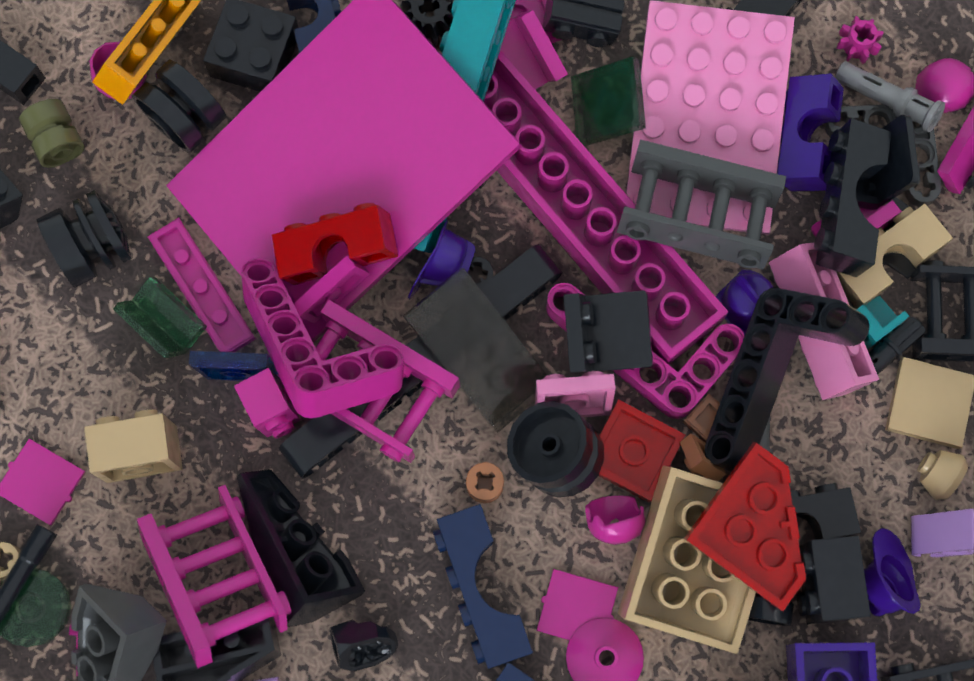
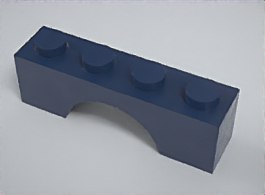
[432,504,533,670]

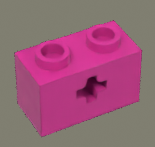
[234,368,301,439]

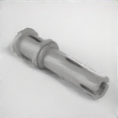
[836,61,945,132]

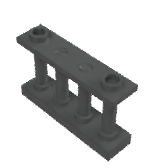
[617,139,786,270]

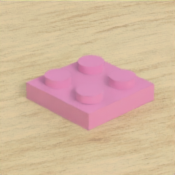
[535,371,616,418]

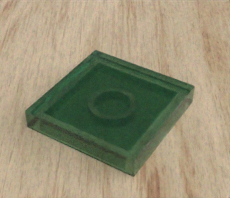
[571,56,646,146]

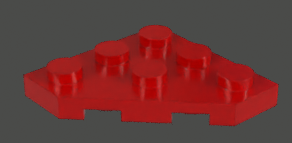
[684,443,806,611]

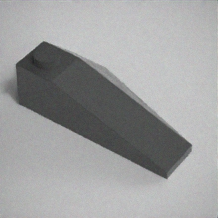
[71,584,167,681]

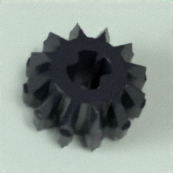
[400,0,454,46]

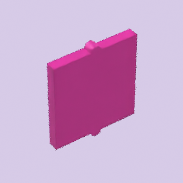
[0,439,85,525]
[536,569,618,640]

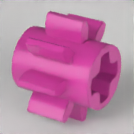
[836,16,884,64]

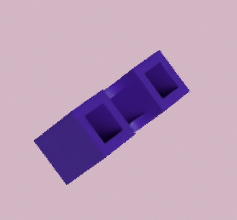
[777,73,844,192]

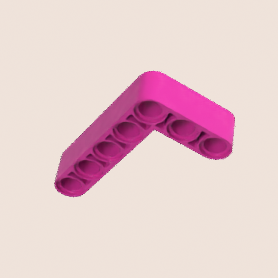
[241,258,404,418]
[546,283,744,419]

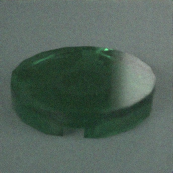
[0,569,72,647]

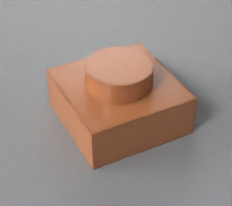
[680,433,726,482]

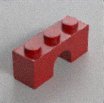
[272,203,398,285]

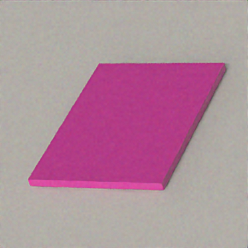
[166,0,522,343]

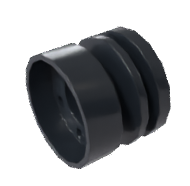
[36,190,133,288]

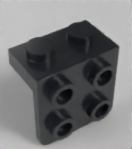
[856,115,920,210]

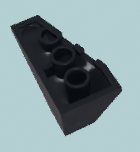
[237,469,365,628]

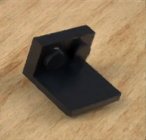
[564,290,653,373]

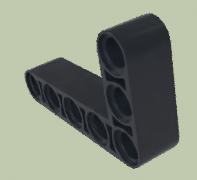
[704,288,870,472]

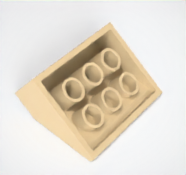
[617,466,756,655]

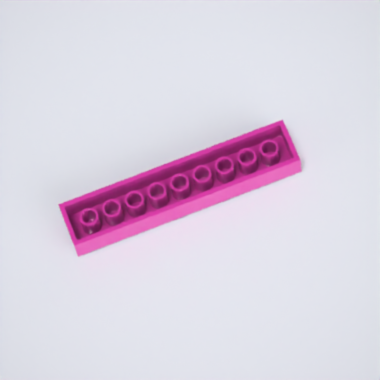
[484,50,728,365]

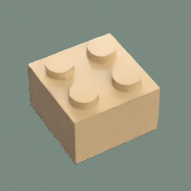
[84,409,183,483]

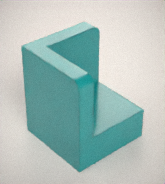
[856,296,910,350]

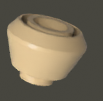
[917,450,968,500]

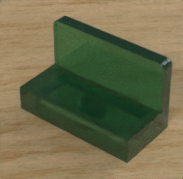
[113,277,207,358]

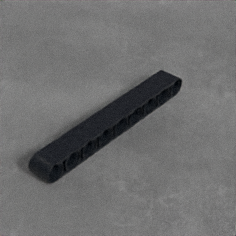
[279,244,563,479]

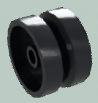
[132,59,227,153]
[507,401,604,498]

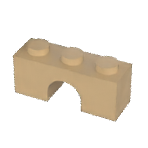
[836,204,953,309]

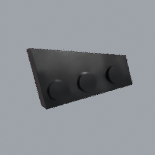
[153,617,281,681]

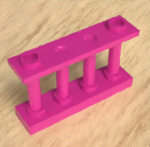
[278,300,460,463]
[136,485,291,669]

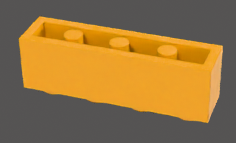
[92,0,202,105]

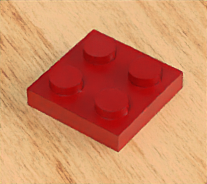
[599,399,686,503]

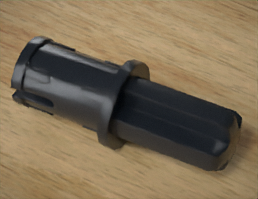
[869,317,926,375]

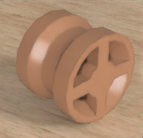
[466,462,504,504]

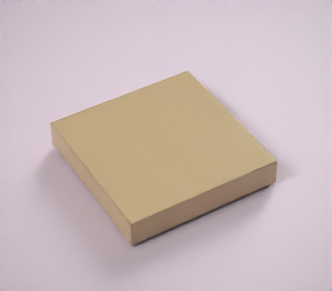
[885,357,974,449]

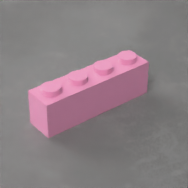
[769,242,879,400]

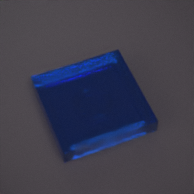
[189,351,279,381]

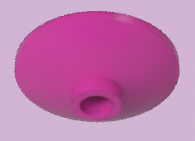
[566,618,644,681]

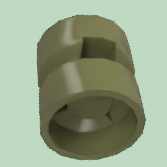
[19,99,85,168]

